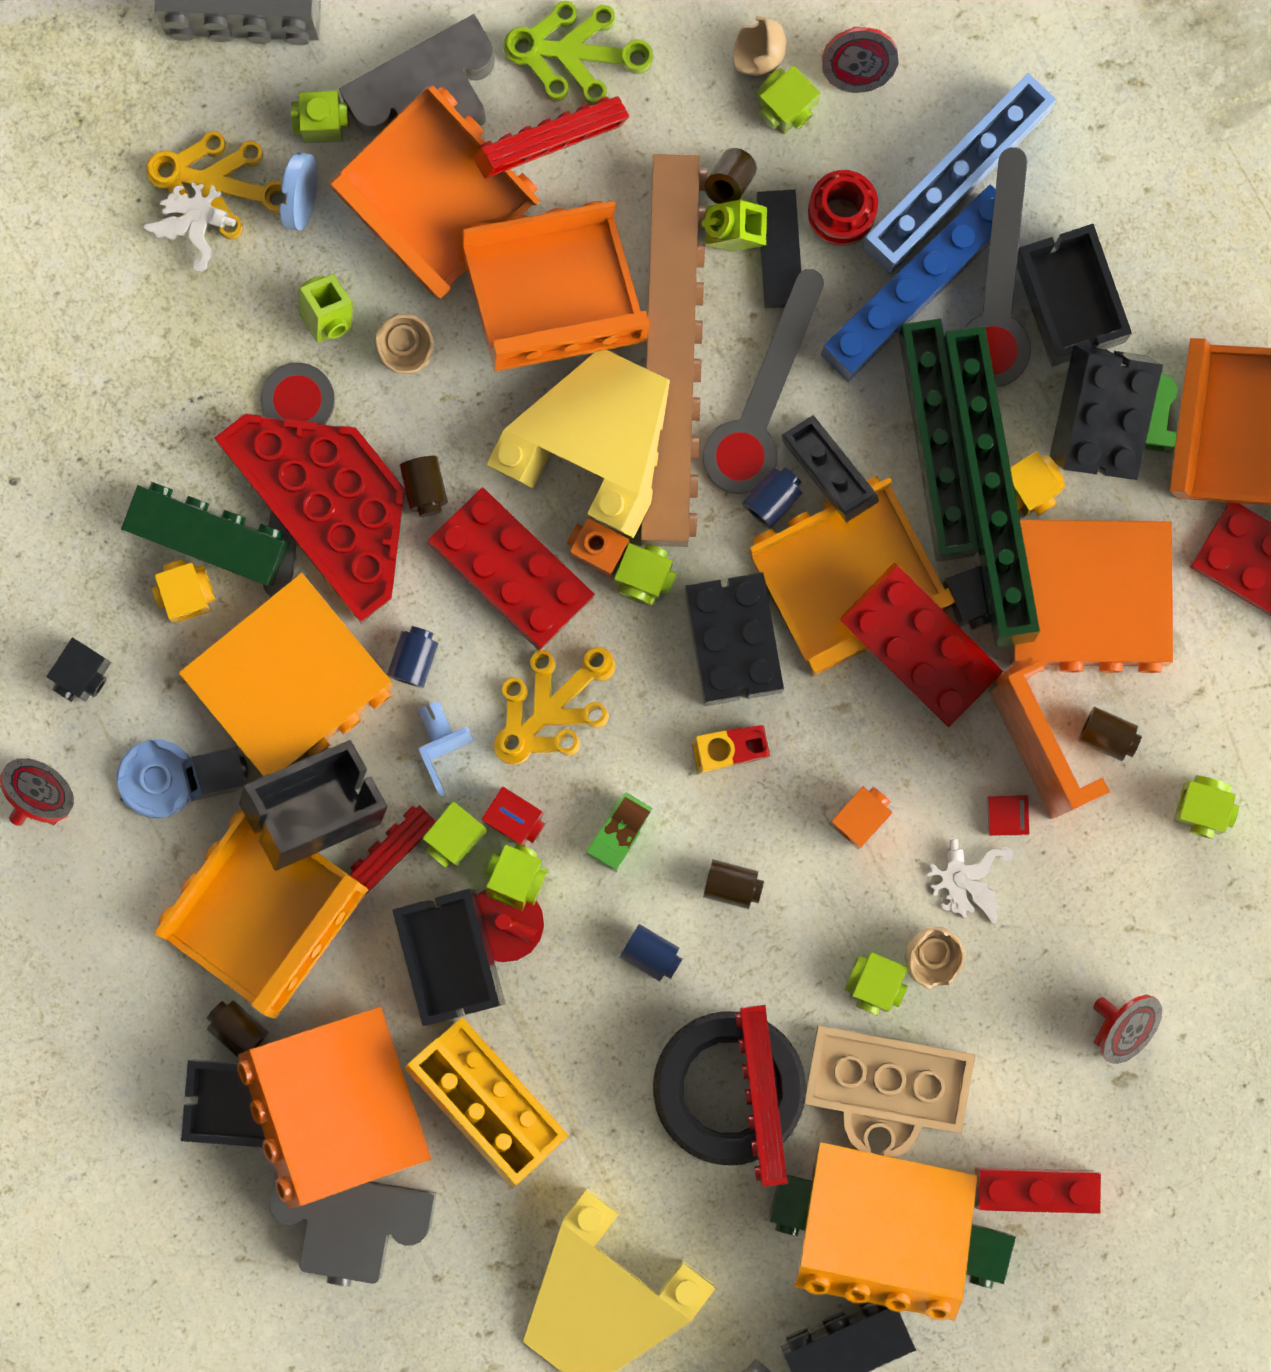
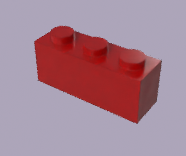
[974,1167,1101,1214]

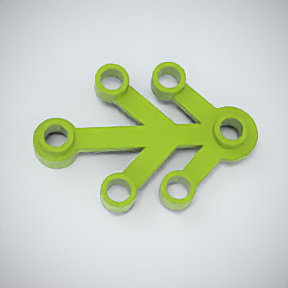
[503,1,653,105]

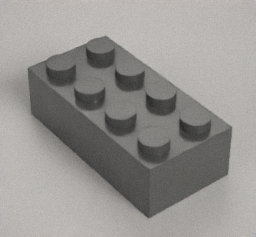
[154,0,321,45]

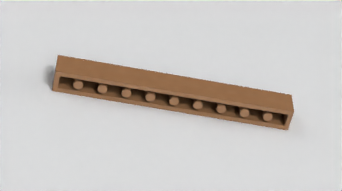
[641,154,707,547]

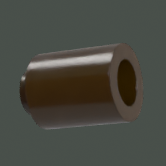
[705,148,757,204]
[399,456,448,517]
[1078,706,1142,761]
[703,859,764,909]
[206,1000,269,1059]

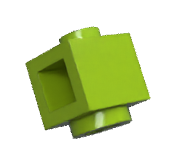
[755,65,820,134]
[291,91,349,143]
[702,199,767,252]
[297,274,353,343]
[614,543,677,606]
[1173,775,1239,839]
[485,844,548,911]
[844,952,908,1016]

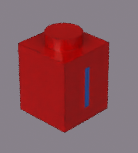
[481,786,545,846]

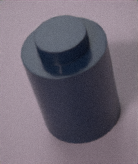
[742,467,802,529]
[387,626,439,688]
[619,924,683,982]

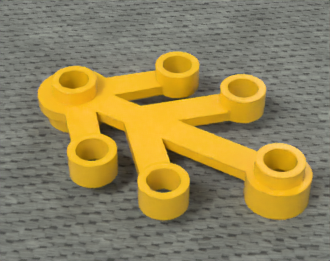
[146,131,287,240]
[494,647,616,765]

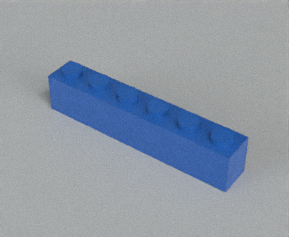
[821,184,995,382]

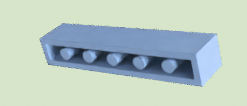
[862,73,1056,274]

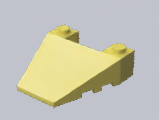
[486,350,670,538]
[523,1188,715,1372]

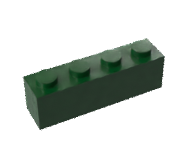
[121,481,290,586]

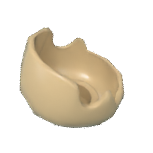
[733,16,787,76]
[374,313,434,374]
[904,927,966,989]

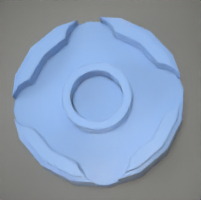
[279,152,317,231]
[116,739,191,818]

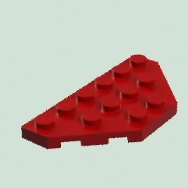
[214,414,405,623]

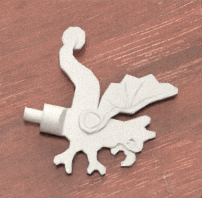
[144,182,236,272]
[927,839,1014,924]

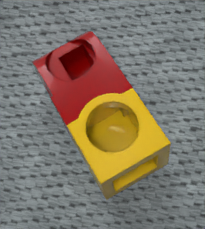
[691,725,770,775]

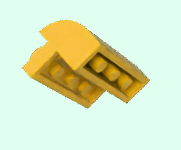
[404,1017,569,1188]

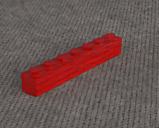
[473,96,630,179]
[349,805,436,899]
[735,1005,788,1187]

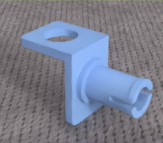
[417,702,474,797]

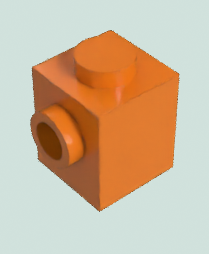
[567,518,630,579]
[829,786,893,850]

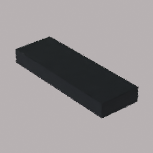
[757,189,802,309]
[781,415,879,523]

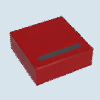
[987,795,1030,836]

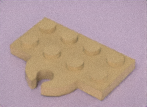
[804,1025,975,1158]

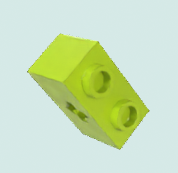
[423,801,488,868]

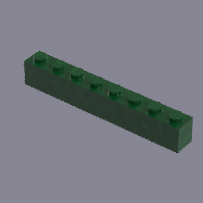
[944,326,1040,647]

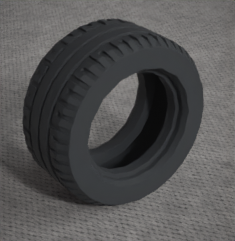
[653,1011,806,1166]

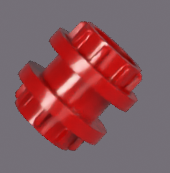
[808,170,878,246]

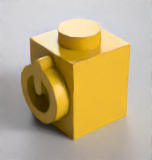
[1010,451,1066,517]
[152,560,216,624]

